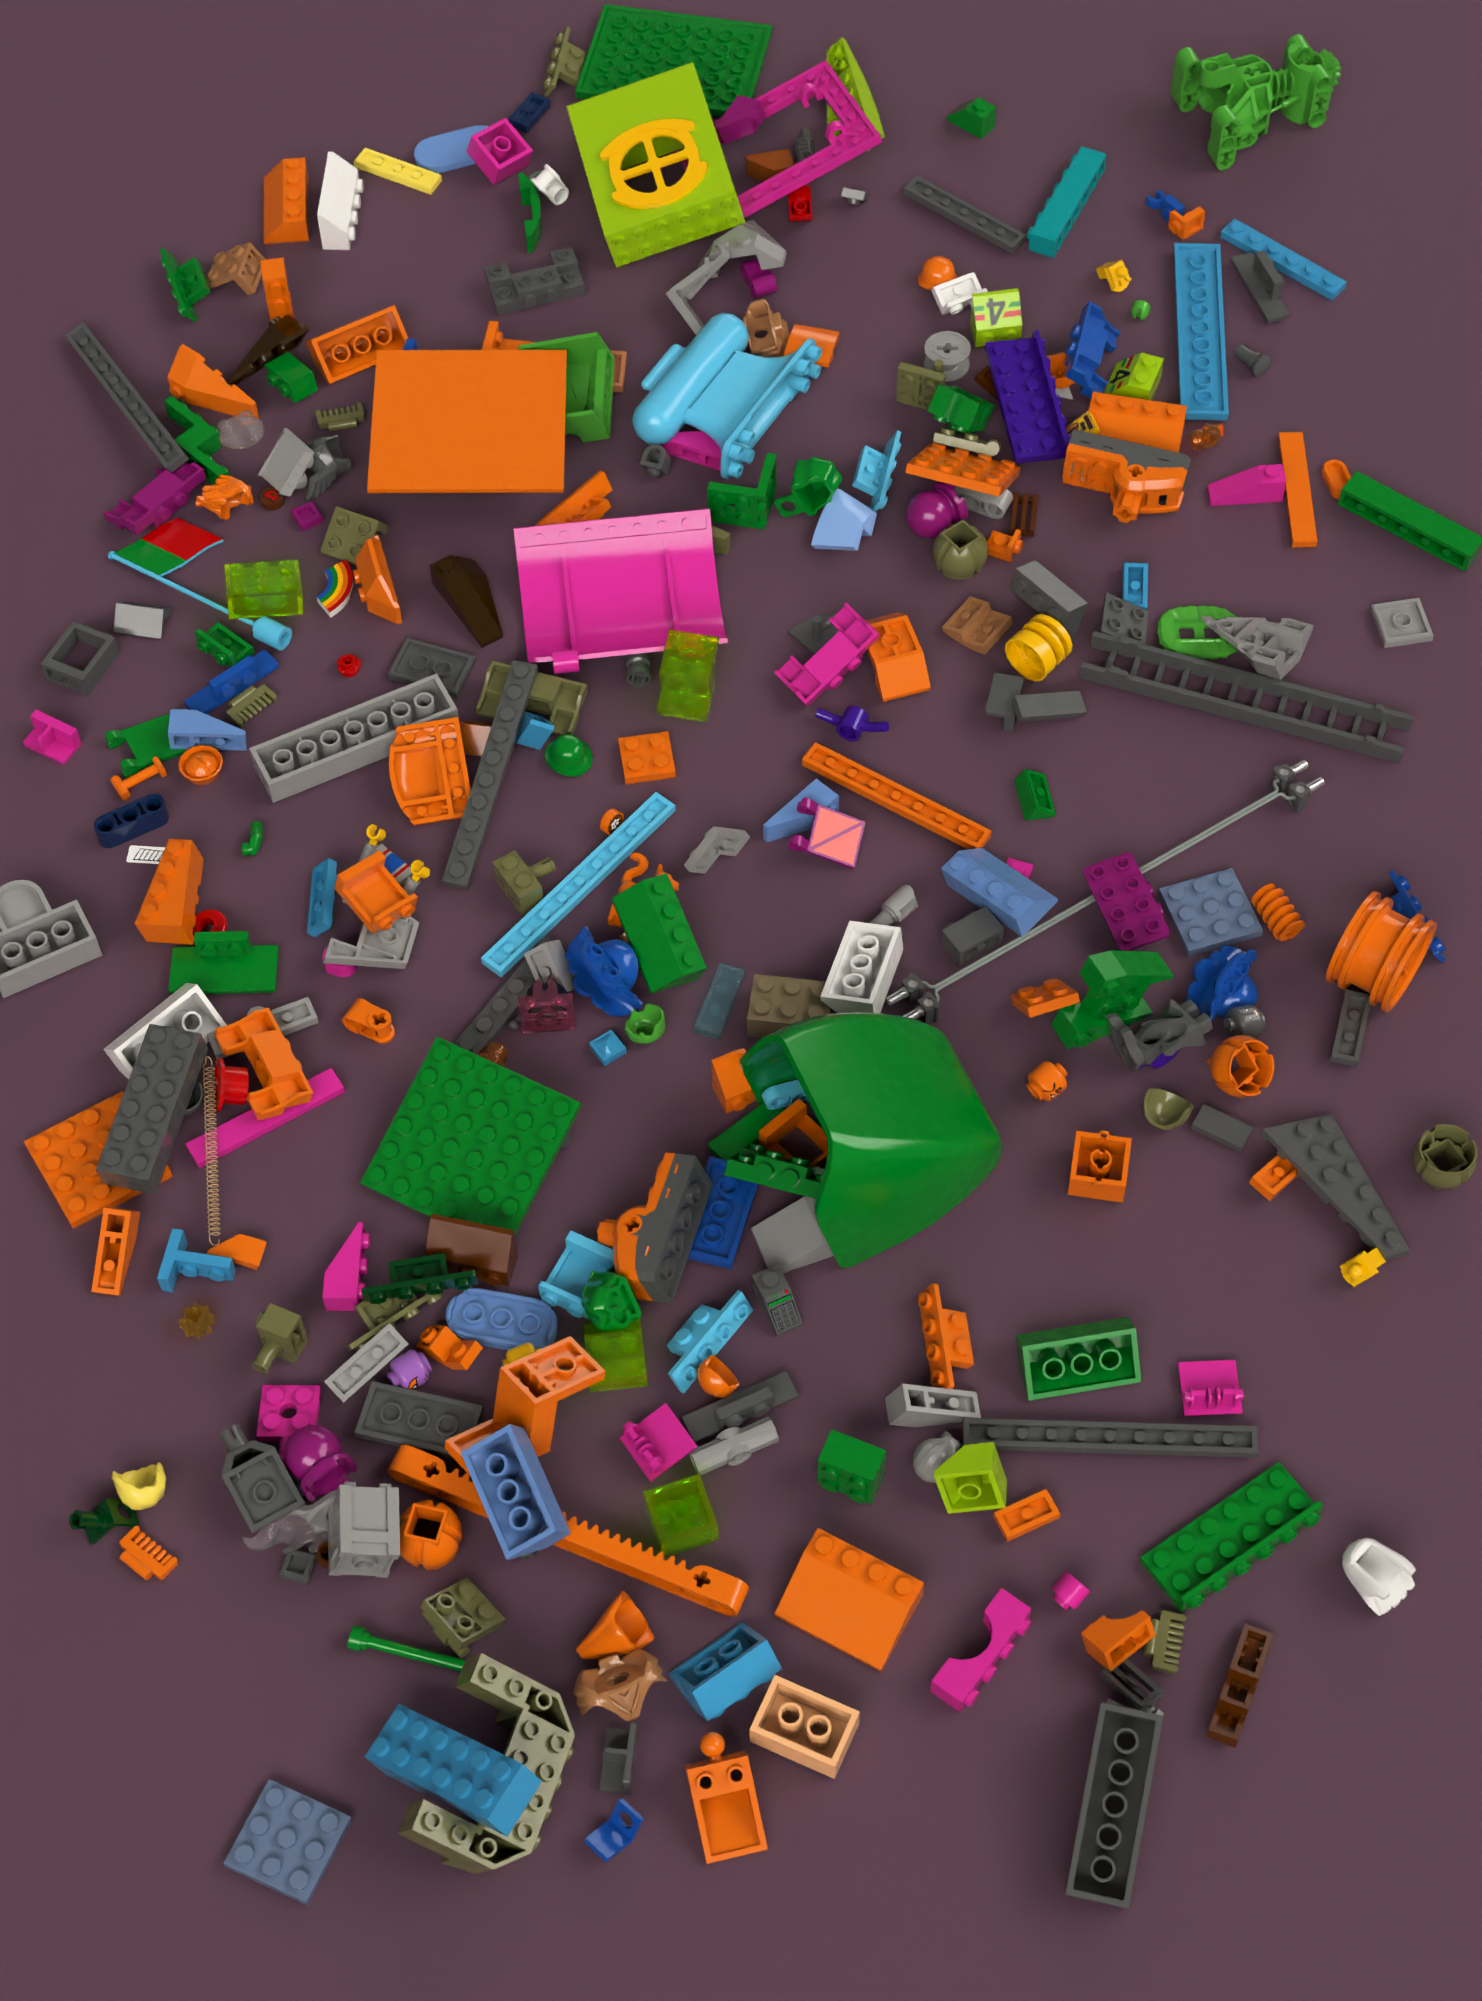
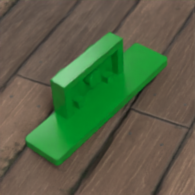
[160,247,210,322]

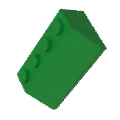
[611,873,707,994]
[1015,1317,1142,1401]

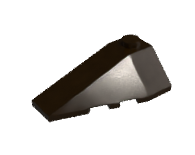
[227,315,309,386]
[430,555,503,648]

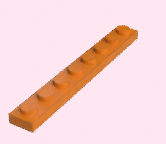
[802,742,992,849]

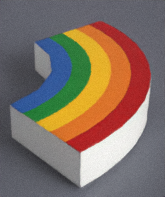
[317,559,354,618]

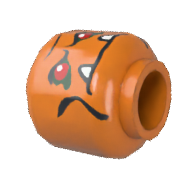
[1026,1061,1068,1102]

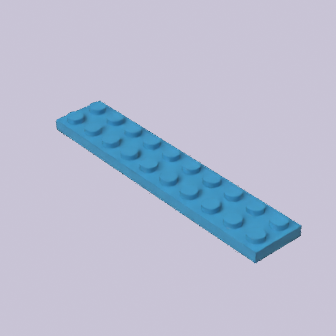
[1173,243,1229,421]

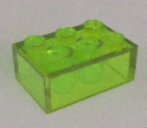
[224,560,304,619]

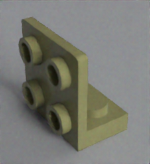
[320,506,389,565]

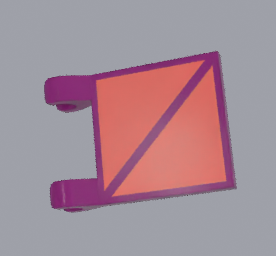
[788,797,865,869]

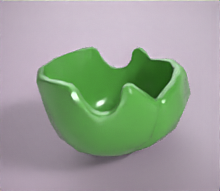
[625,1003,665,1044]

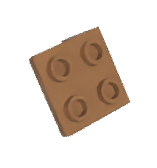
[206,242,266,296]

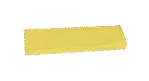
[354,148,442,195]

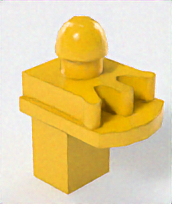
[1096,260,1131,292]
[1340,1247,1386,1287]

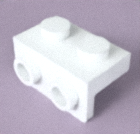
[931,272,988,315]

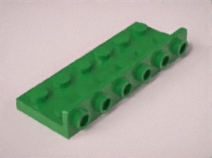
[1139,1462,1324,1613]

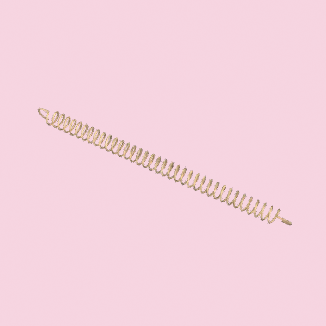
[203,1056,221,1246]

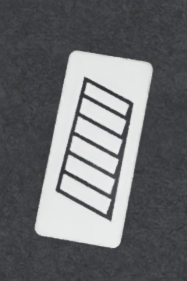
[126,845,165,864]

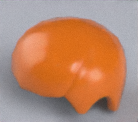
[697,1355,740,1398]

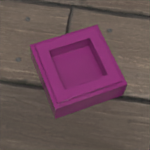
[290,501,323,531]

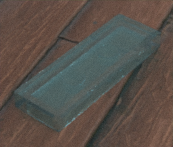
[694,963,745,1039]

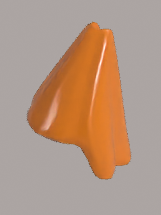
[576,1591,654,1660]

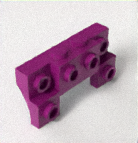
[103,462,206,535]

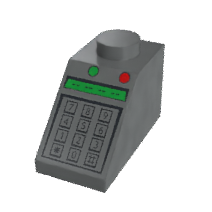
[752,1264,803,1337]

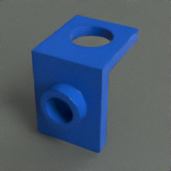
[584,1798,644,1862]

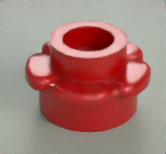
[336,654,361,677]

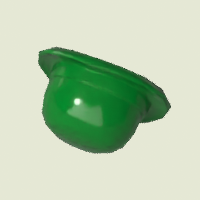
[544,734,593,777]

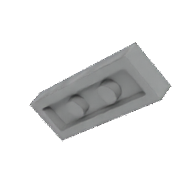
[324,1323,409,1403]

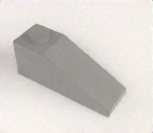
[885,1384,981,1428]

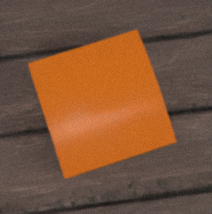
[783,324,840,368]

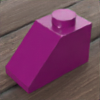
[715,95,766,144]

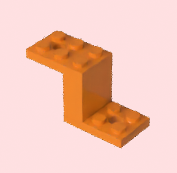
[444,1336,606,1475]

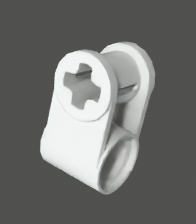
[530,164,569,205]

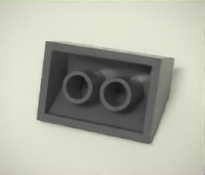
[1009,560,1088,642]

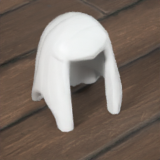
[1342,1538,1416,1616]

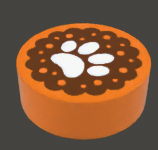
[600,808,624,835]

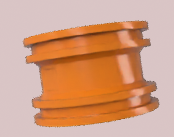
[1325,891,1437,1013]

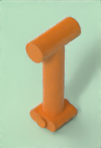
[110,756,167,800]

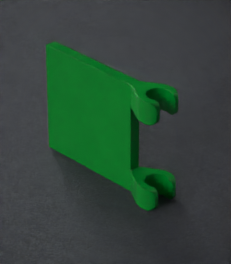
[105,714,188,778]

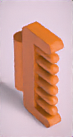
[119,1526,178,1580]

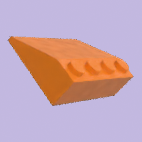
[1089,392,1187,453]
[774,1528,924,1672]

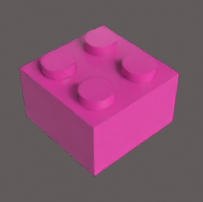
[467,118,533,185]

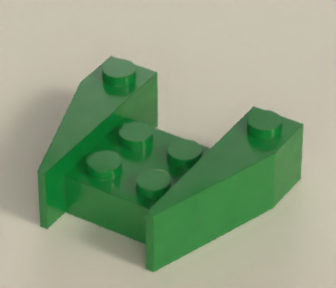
[1051,950,1174,1049]

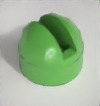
[1131,300,1151,321]

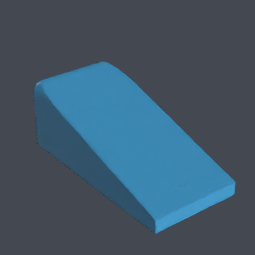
[1122,562,1148,610]

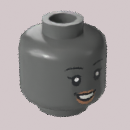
[1223,1004,1265,1038]

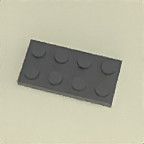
[354,1381,484,1460]

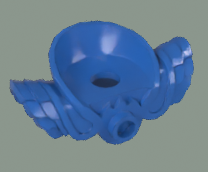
[565,926,643,1017]
[1185,945,1258,1022]

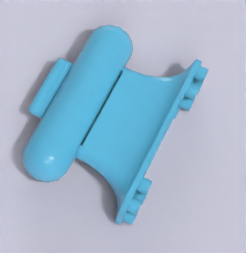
[632,313,822,480]

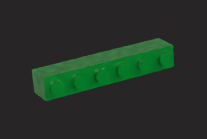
[1337,471,1482,572]

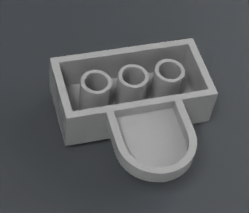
[0,880,103,998]

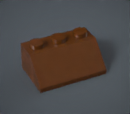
[425,1214,518,1286]

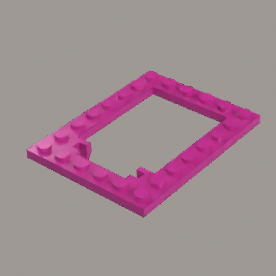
[673,60,882,218]

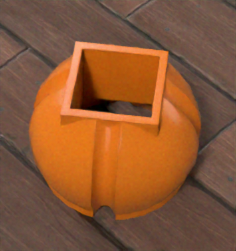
[1207,1035,1274,1098]
[399,1500,463,1570]

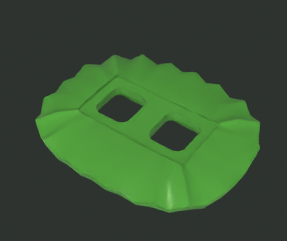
[1157,606,1237,660]

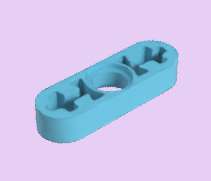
[762,1080,809,1110]

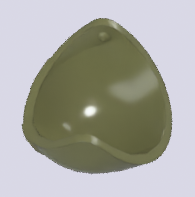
[1144,1088,1194,1131]

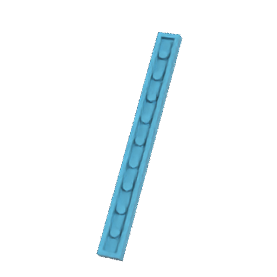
[481,792,676,978]

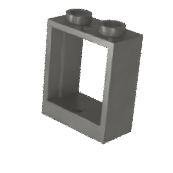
[41,621,119,696]

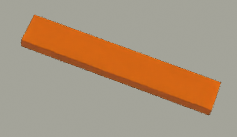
[1278,432,1318,548]

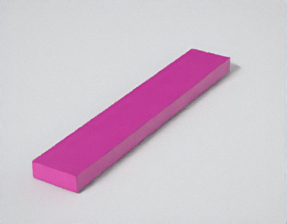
[185,1068,345,1168]

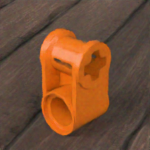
[341,998,395,1044]

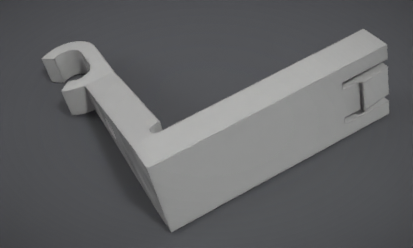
[666,244,730,335]

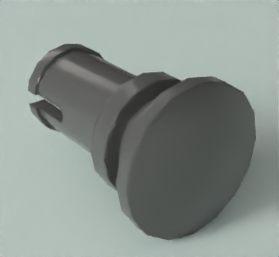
[1235,344,1271,377]

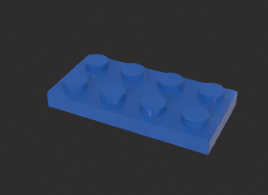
[688,1156,760,1270]

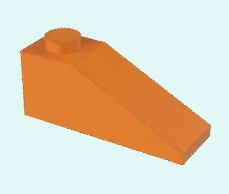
[91,1208,141,1296]

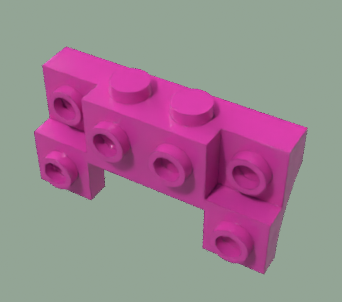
[774,602,880,707]

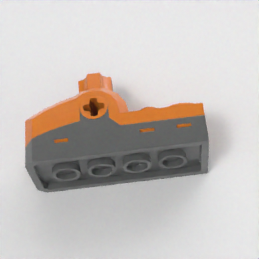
[1063,430,1191,523]
[597,1152,714,1303]

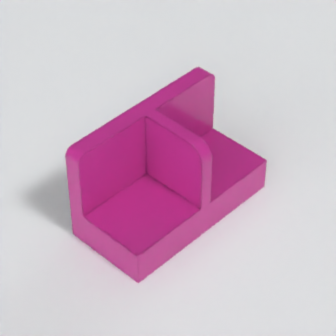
[23,709,82,765]

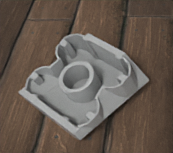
[258,428,315,497]

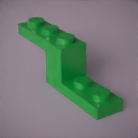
[164,395,230,485]

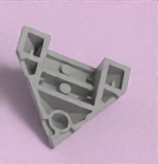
[697,219,787,278]
[1201,616,1313,680]

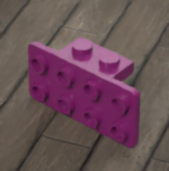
[1083,852,1170,951]

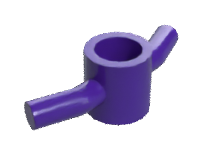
[815,706,889,742]

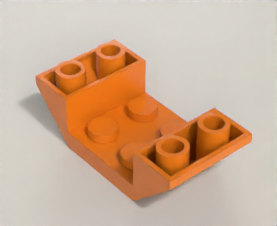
[865,612,931,702]

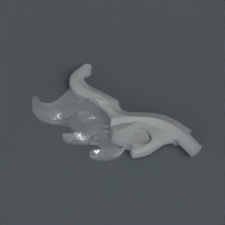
[243,1490,337,1554]

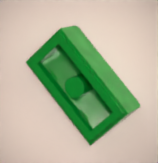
[1014,769,1056,820]

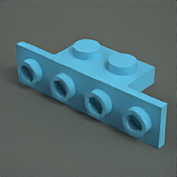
[852,430,901,512]
[666,1290,753,1393]

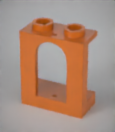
[759,1099,828,1167]

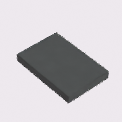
[387,637,476,699]

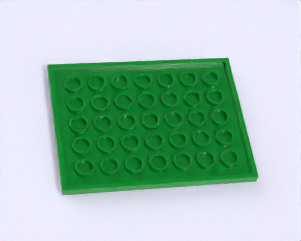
[575,4,773,117]

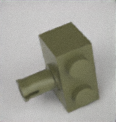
[492,850,556,916]
[251,1303,308,1374]

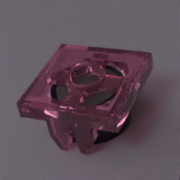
[518,978,576,1034]

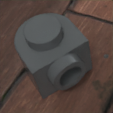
[640,444,671,478]

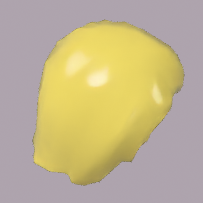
[111,1462,166,1510]

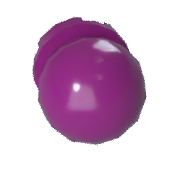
[906,482,968,539]
[284,1424,357,1501]

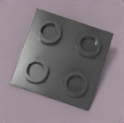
[1100,592,1149,644]

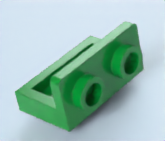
[195,622,254,668]

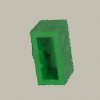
[265,352,318,403]

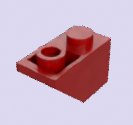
[788,185,812,222]

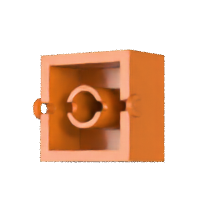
[1067,1130,1132,1203]

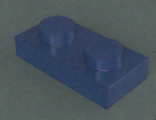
[508,92,551,133]

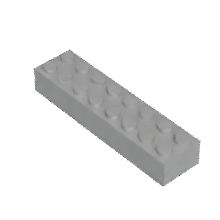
[249,673,459,803]

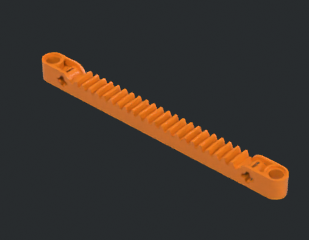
[387,1445,750,1617]

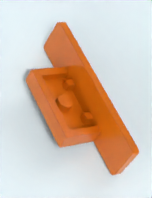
[535,471,612,526]
[918,1283,974,1389]

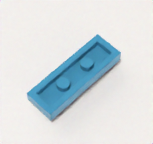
[307,858,337,937]

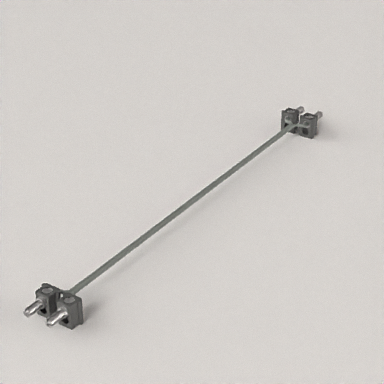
[886,760,1325,1024]

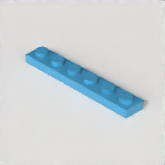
[1220,218,1347,301]

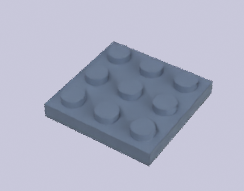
[1158,868,1263,957]
[223,1779,353,1906]

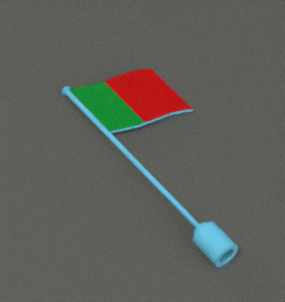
[108,518,292,651]

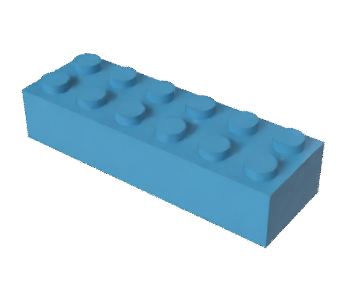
[364,1704,542,1837]

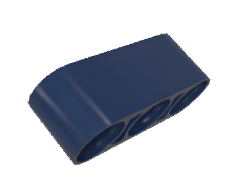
[94,794,169,848]

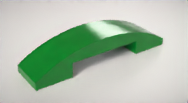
[518,173,542,253]

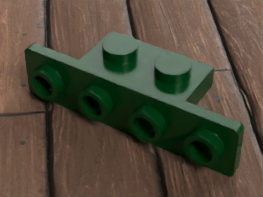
[361,1253,478,1304]

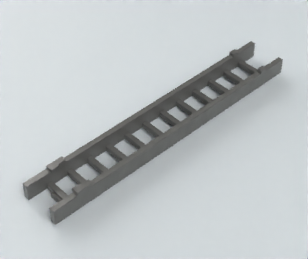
[1079,631,1413,763]

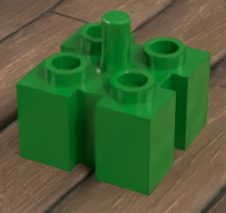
[928,384,995,434]

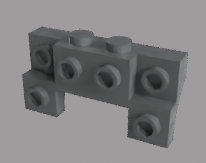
[484,247,586,315]

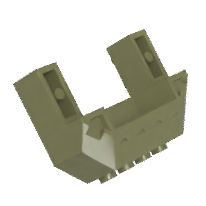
[397,1653,575,1874]

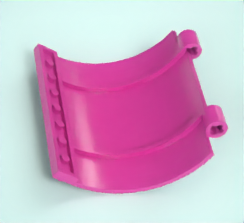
[514,508,728,674]

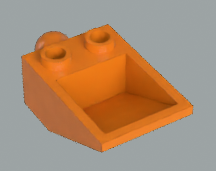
[684,1732,768,1864]

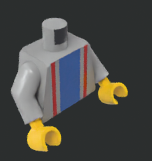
[359,824,430,896]

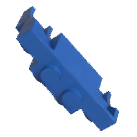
[1064,301,1121,399]

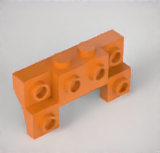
[214,1007,314,1121]

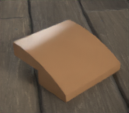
[942,596,1013,655]

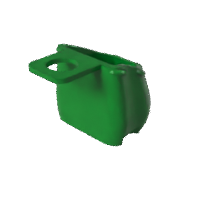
[774,456,842,517]
[581,1265,641,1332]

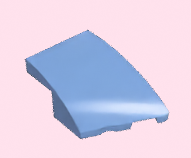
[811,489,877,551]

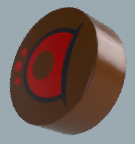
[259,487,285,510]

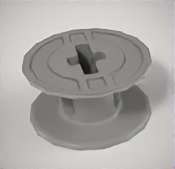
[923,331,971,382]

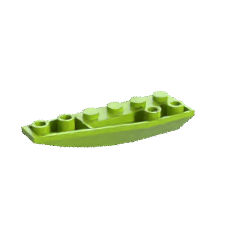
[826,37,885,151]

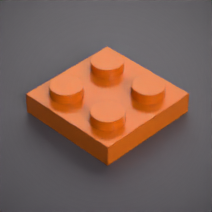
[618,731,676,784]
[1010,979,1080,1018]

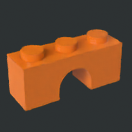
[260,258,294,321]

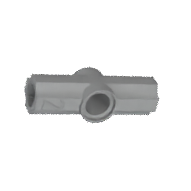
[689,1417,779,1476]

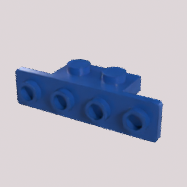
[184,650,279,714]
[1388,870,1446,963]

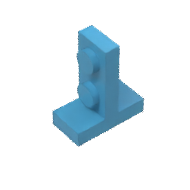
[157,1228,236,1293]

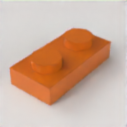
[1249,1155,1298,1201]
[993,1489,1060,1542]

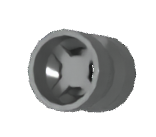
[626,653,651,687]

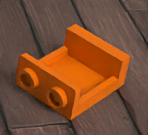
[334,850,418,934]

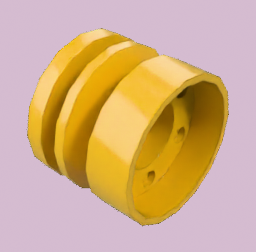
[1005,614,1073,682]

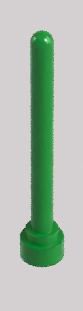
[347,1625,465,1672]

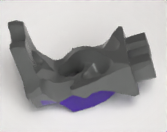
[1106,999,1213,1072]

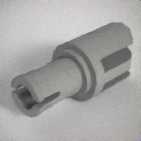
[869,885,918,926]

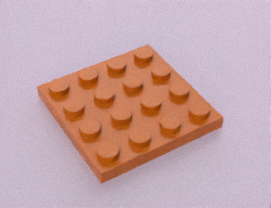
[905,442,1021,497]
[23,1091,173,1229]

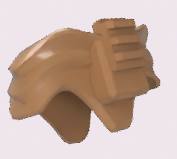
[742,299,790,358]
[574,1649,667,1721]

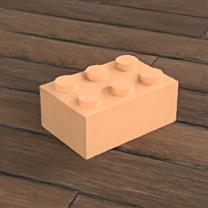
[749,1675,860,1779]

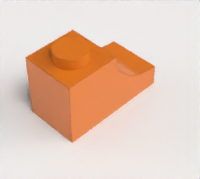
[1081,1610,1156,1672]

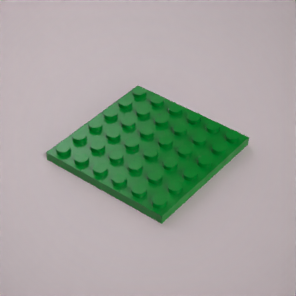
[360,1037,582,1236]

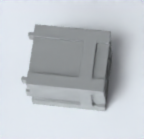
[328,1482,400,1578]

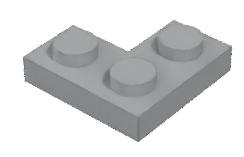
[684,826,750,874]

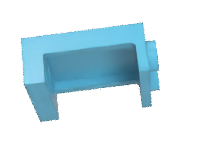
[538,1230,614,1319]

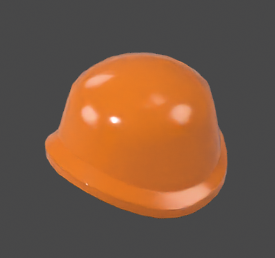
[918,256,957,290]

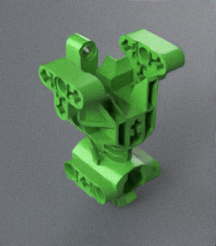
[1171,34,1341,170]

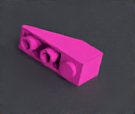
[322,1222,370,1311]

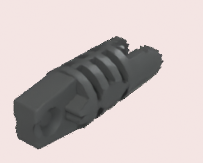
[795,127,815,164]

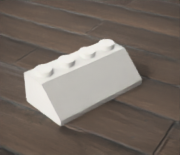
[317,152,363,250]
[820,921,903,1013]
[103,983,227,1079]

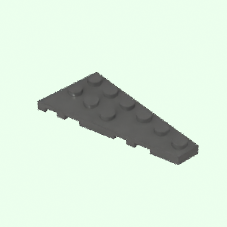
[1259,1114,1410,1261]

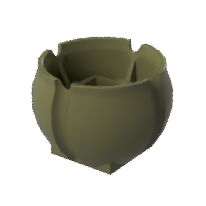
[932,519,988,580]
[1412,1124,1478,1191]

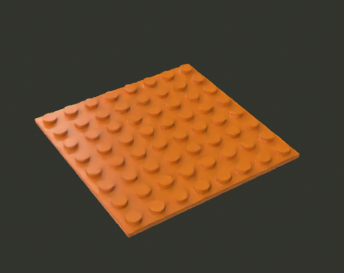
[367,350,567,493]

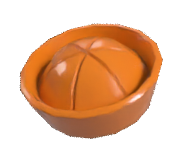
[178,745,223,785]

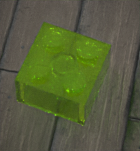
[643,1474,719,1558]

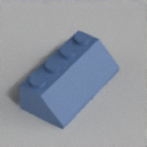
[941,848,1058,937]
[461,1424,571,1560]

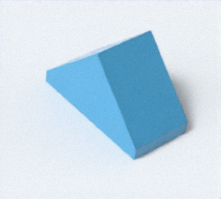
[516,711,555,750]

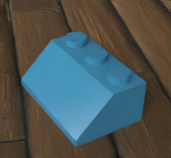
[668,1622,782,1721]

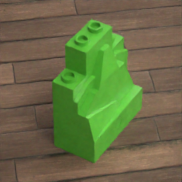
[518,332,615,443]

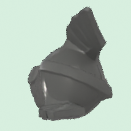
[305,435,352,501]

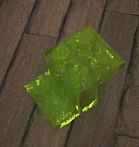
[657,629,719,722]
[583,1319,648,1392]

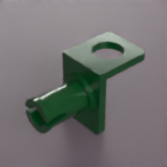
[69,1498,140,1544]

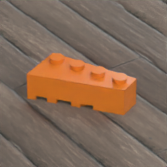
[134,839,204,945]

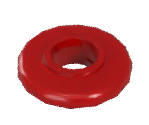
[192,909,228,944]

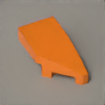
[206,1234,267,1270]

